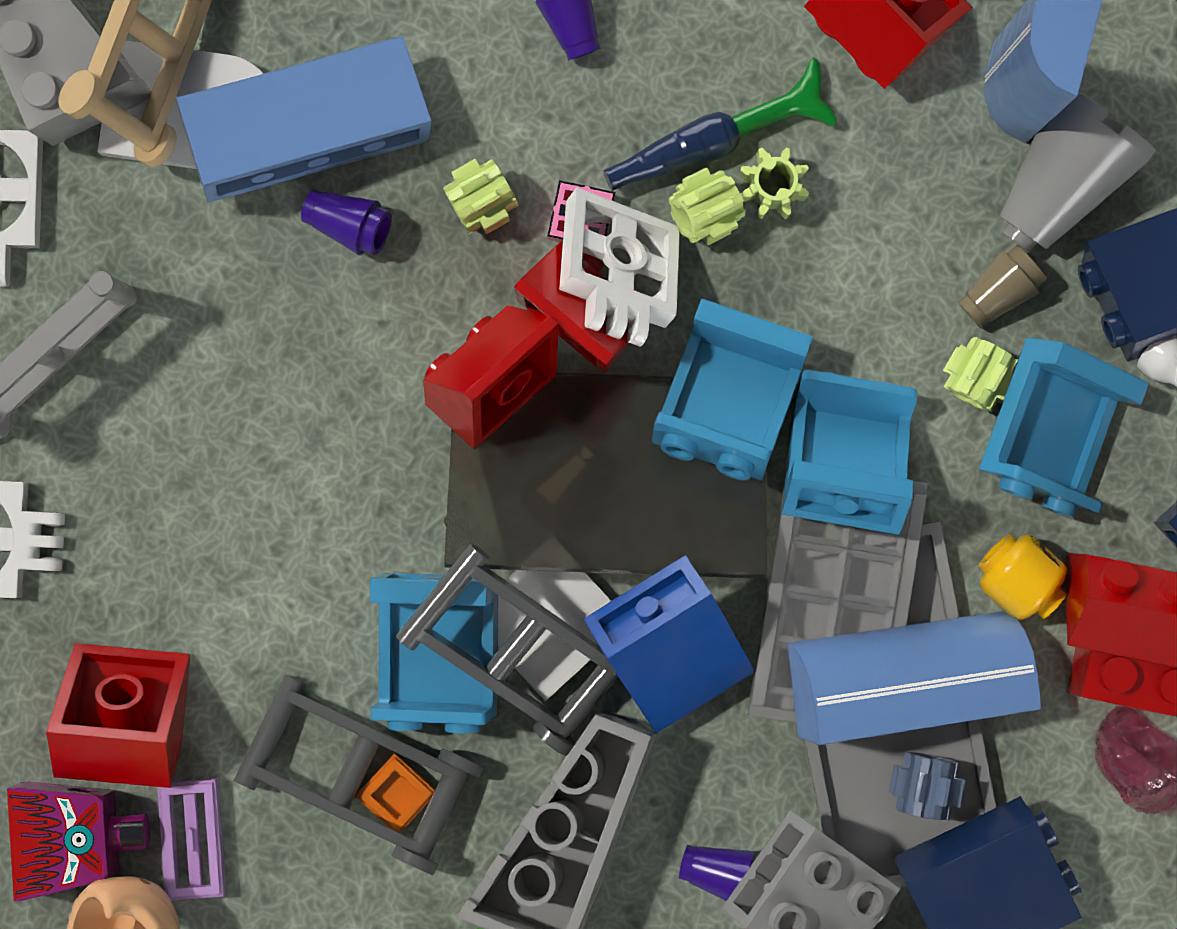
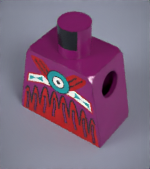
[7,781,150,901]

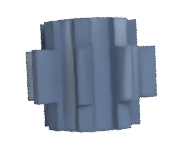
[889,752,966,821]

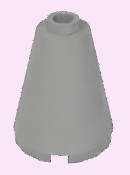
[999,92,1156,252]

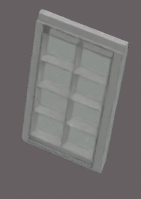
[748,475,928,738]

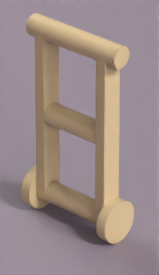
[59,0,212,167]

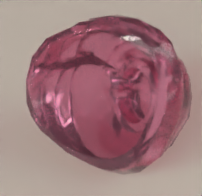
[1095,706,1177,814]

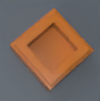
[355,752,436,833]

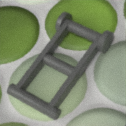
[396,543,618,756]
[234,675,484,876]

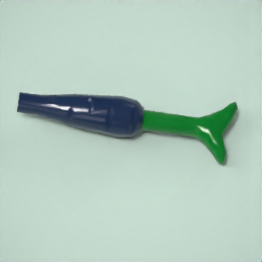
[603,57,837,191]

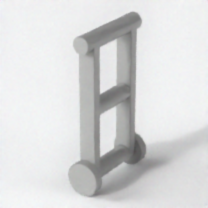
[0,271,137,440]

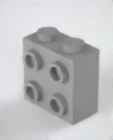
[722,810,900,929]

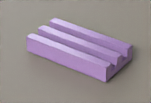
[157,778,227,901]

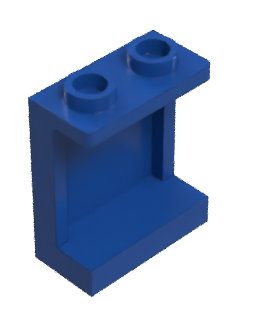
[583,555,755,734]

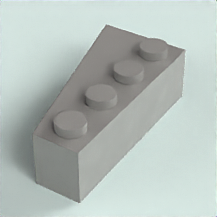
[0,0,152,146]
[456,712,658,929]

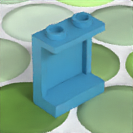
[652,299,813,481]
[979,337,1149,519]
[782,370,918,535]
[370,572,498,734]

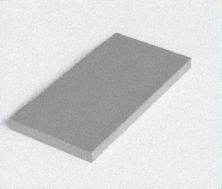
[768,521,996,886]

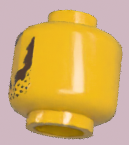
[978,533,1067,620]

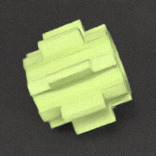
[739,147,809,219]
[443,159,519,235]
[669,168,746,245]
[943,337,1018,413]

